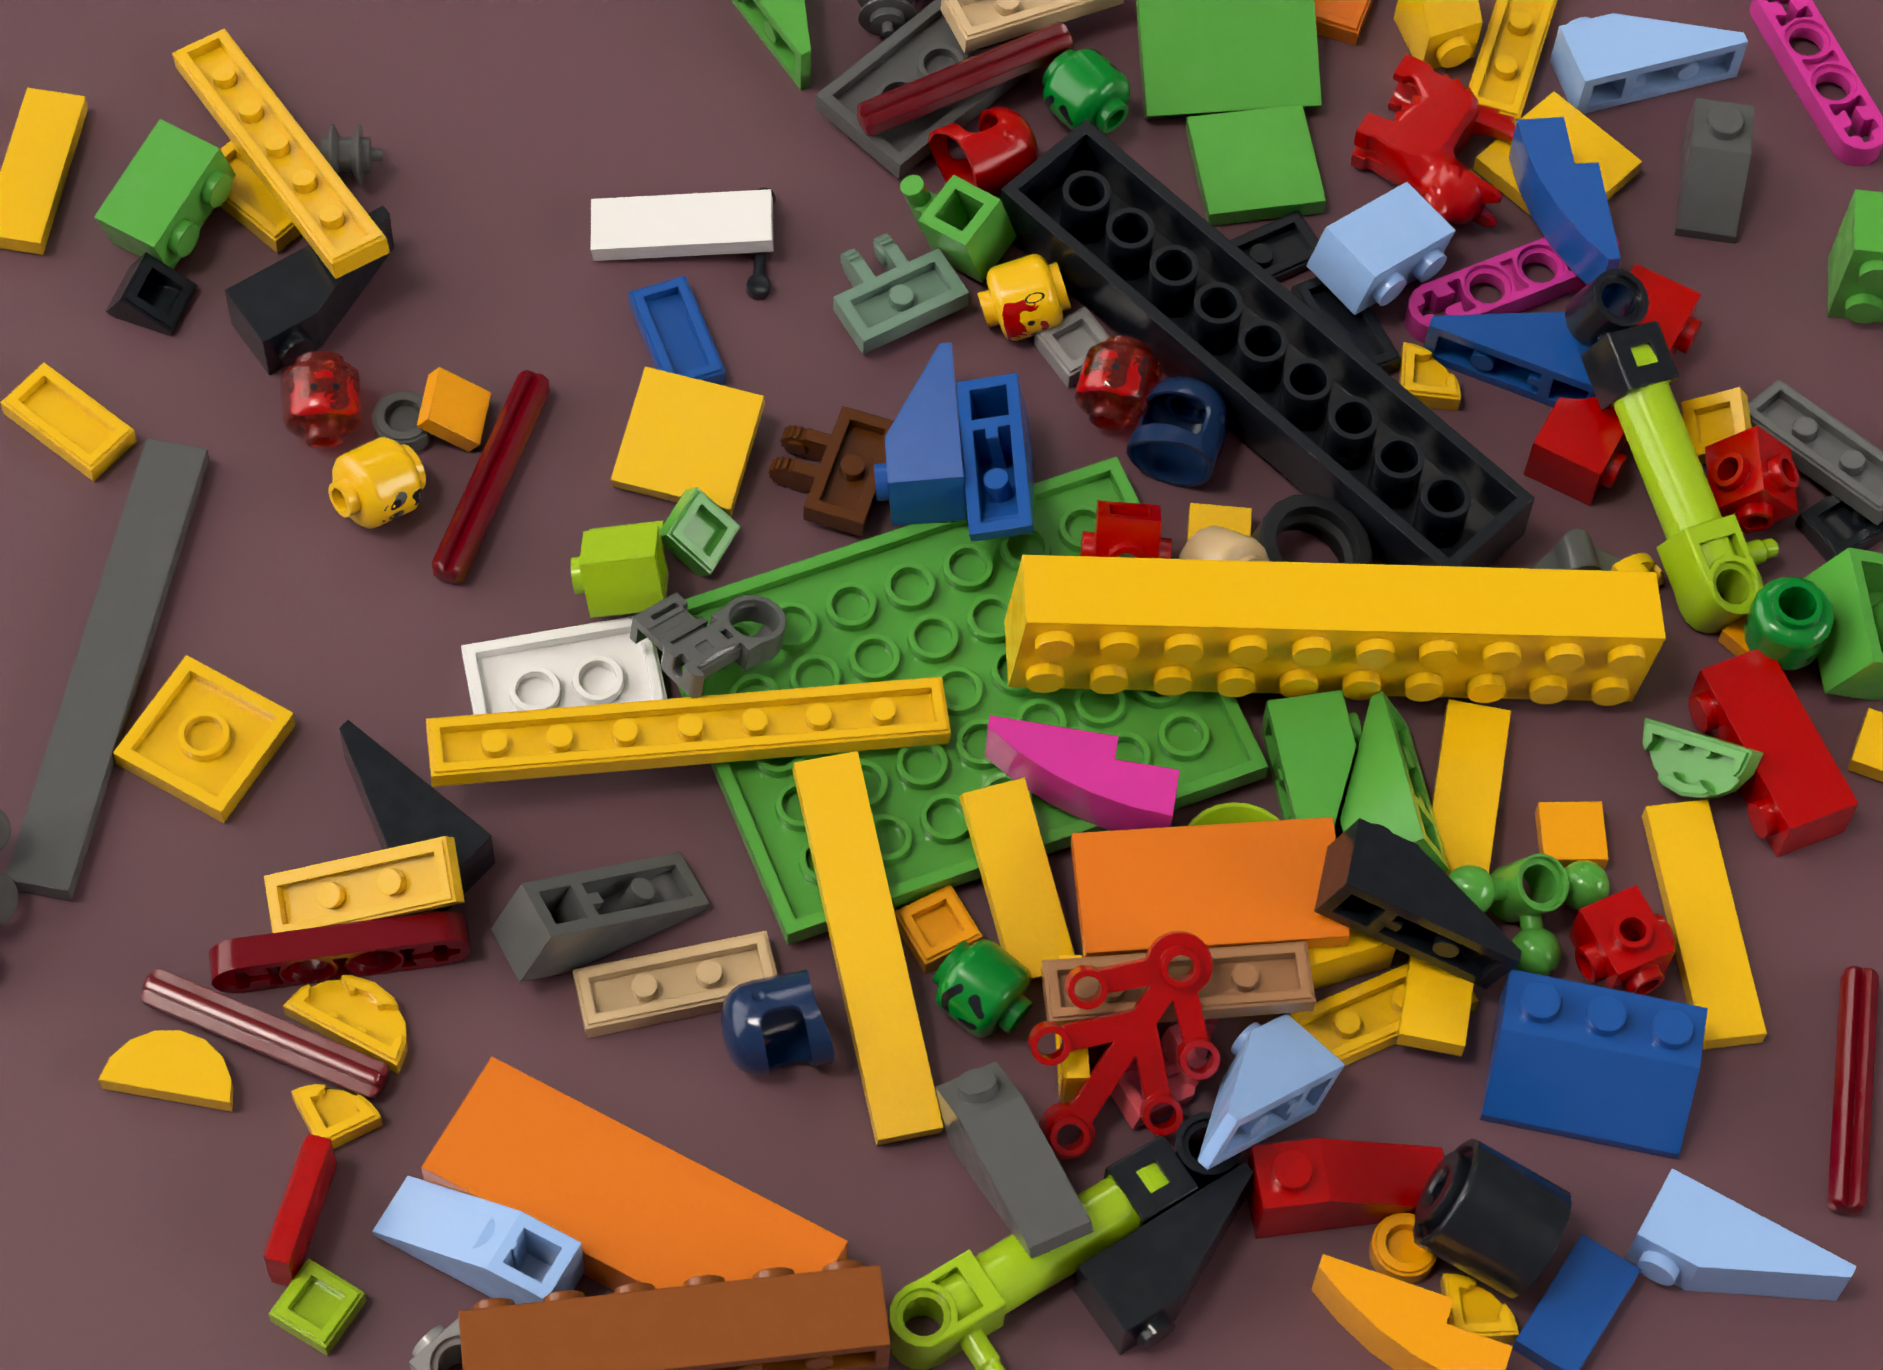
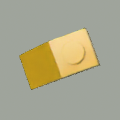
[1393,0,1483,69]

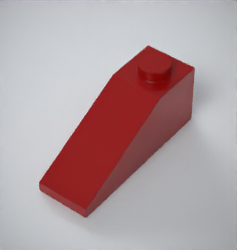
[1247,1138,1444,1239]

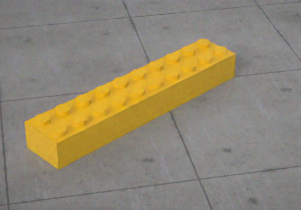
[1004,555,1666,706]

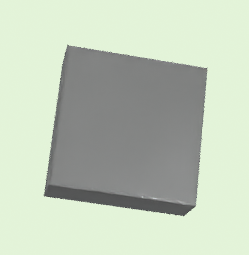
[1034,306,1120,388]

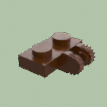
[768,406,894,537]

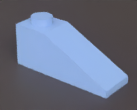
[1550,13,1748,114]
[1198,1013,1345,1170]
[1625,1168,1857,1301]

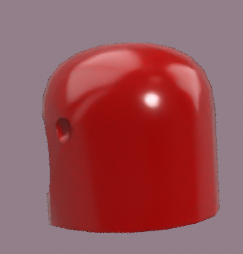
[928,107,1039,198]

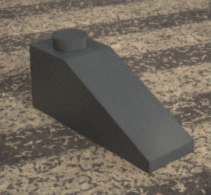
[491,852,710,983]
[935,1061,1094,1259]

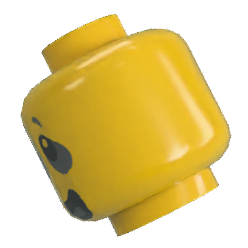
[328,437,426,529]

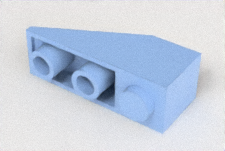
[372,1176,585,1304]

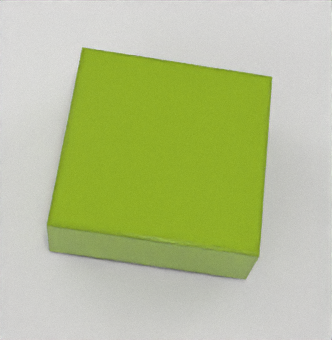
[268,1258,367,1356]

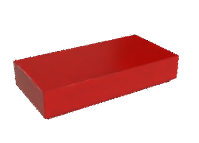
[263,1133,337,1286]

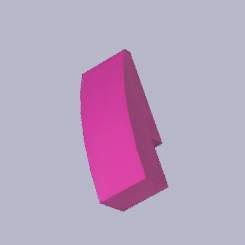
[985,715,1180,831]

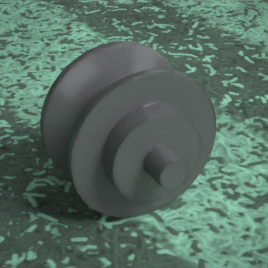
[857,0,916,38]
[317,124,383,185]

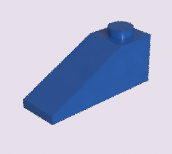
[1424,312,1596,407]
[874,342,967,526]
[956,373,1034,542]

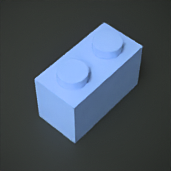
[1306,182,1456,315]

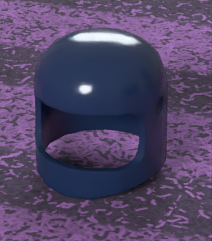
[1126,376,1230,487]
[721,969,835,1076]

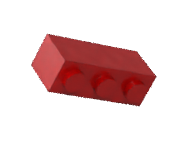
[1688,649,1859,857]

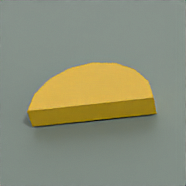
[283,975,408,1075]
[98,1030,234,1112]

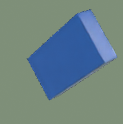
[628,275,726,385]
[1512,1234,1641,1370]

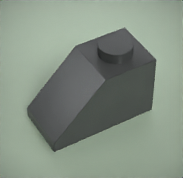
[1674,98,1755,244]

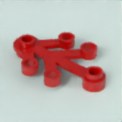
[1028,931,1220,1160]

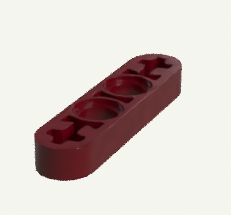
[209,911,471,993]

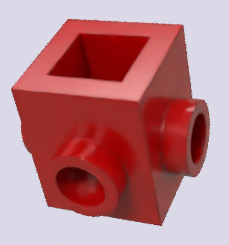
[1705,425,1799,534]
[1080,500,1172,559]
[1568,885,1675,995]

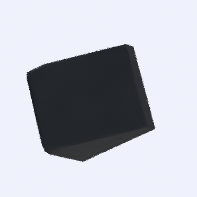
[106,252,198,336]

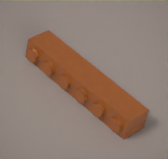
[458,1260,891,1370]

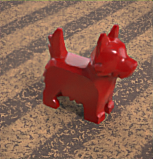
[1350,53,1516,228]

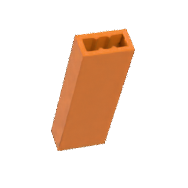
[421,1056,848,1291]

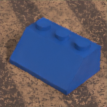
[1480,969,1708,1160]

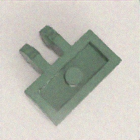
[833,233,969,355]

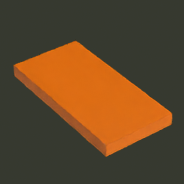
[1071,817,1350,957]

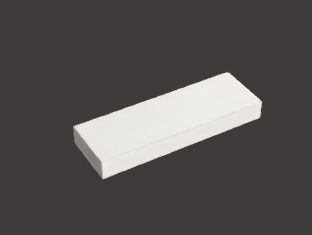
[591,189,774,261]

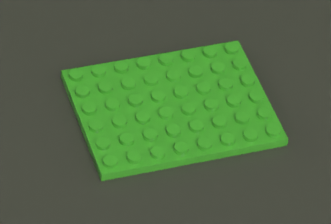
[677,456,1269,946]

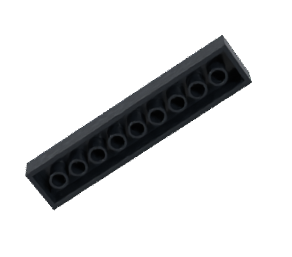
[1000,120,1535,567]

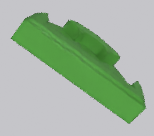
[1642,718,1764,799]

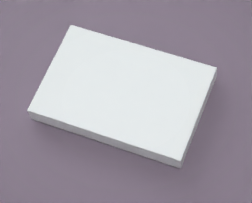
[461,616,667,715]

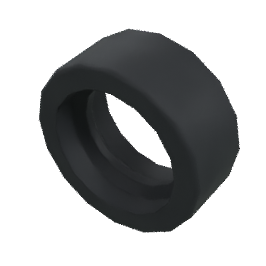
[1251,494,1373,564]

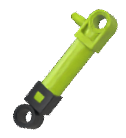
[1565,269,1779,634]
[888,1112,1242,1370]

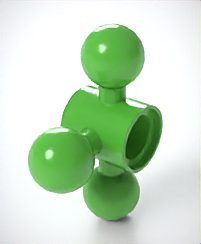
[1448,853,1610,976]

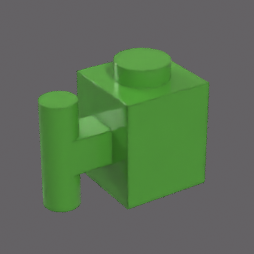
[900,175,1017,283]

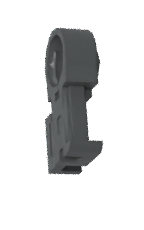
[630,592,786,698]

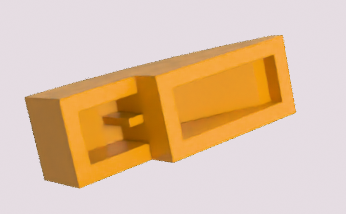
[1311,1254,1513,1370]

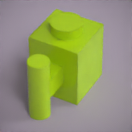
[571,520,669,618]

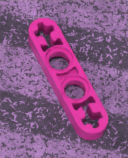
[1749,0,1883,167]
[1404,234,1620,343]

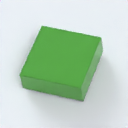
[660,487,741,577]

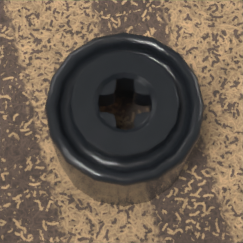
[1413,1139,1572,1299]

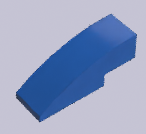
[1509,117,1621,285]

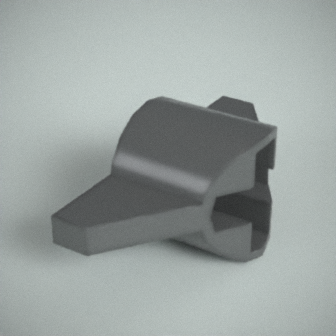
[1532,528,1621,571]

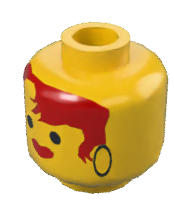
[977,254,1071,341]

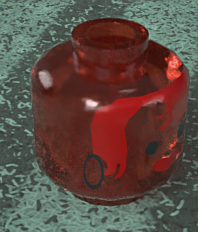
[1075,336,1162,432]
[280,351,364,448]

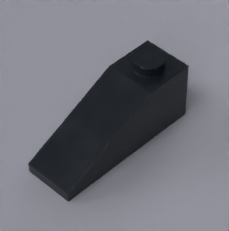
[225,205,394,375]
[339,720,495,911]
[1314,818,1522,989]
[1074,1162,1254,1355]

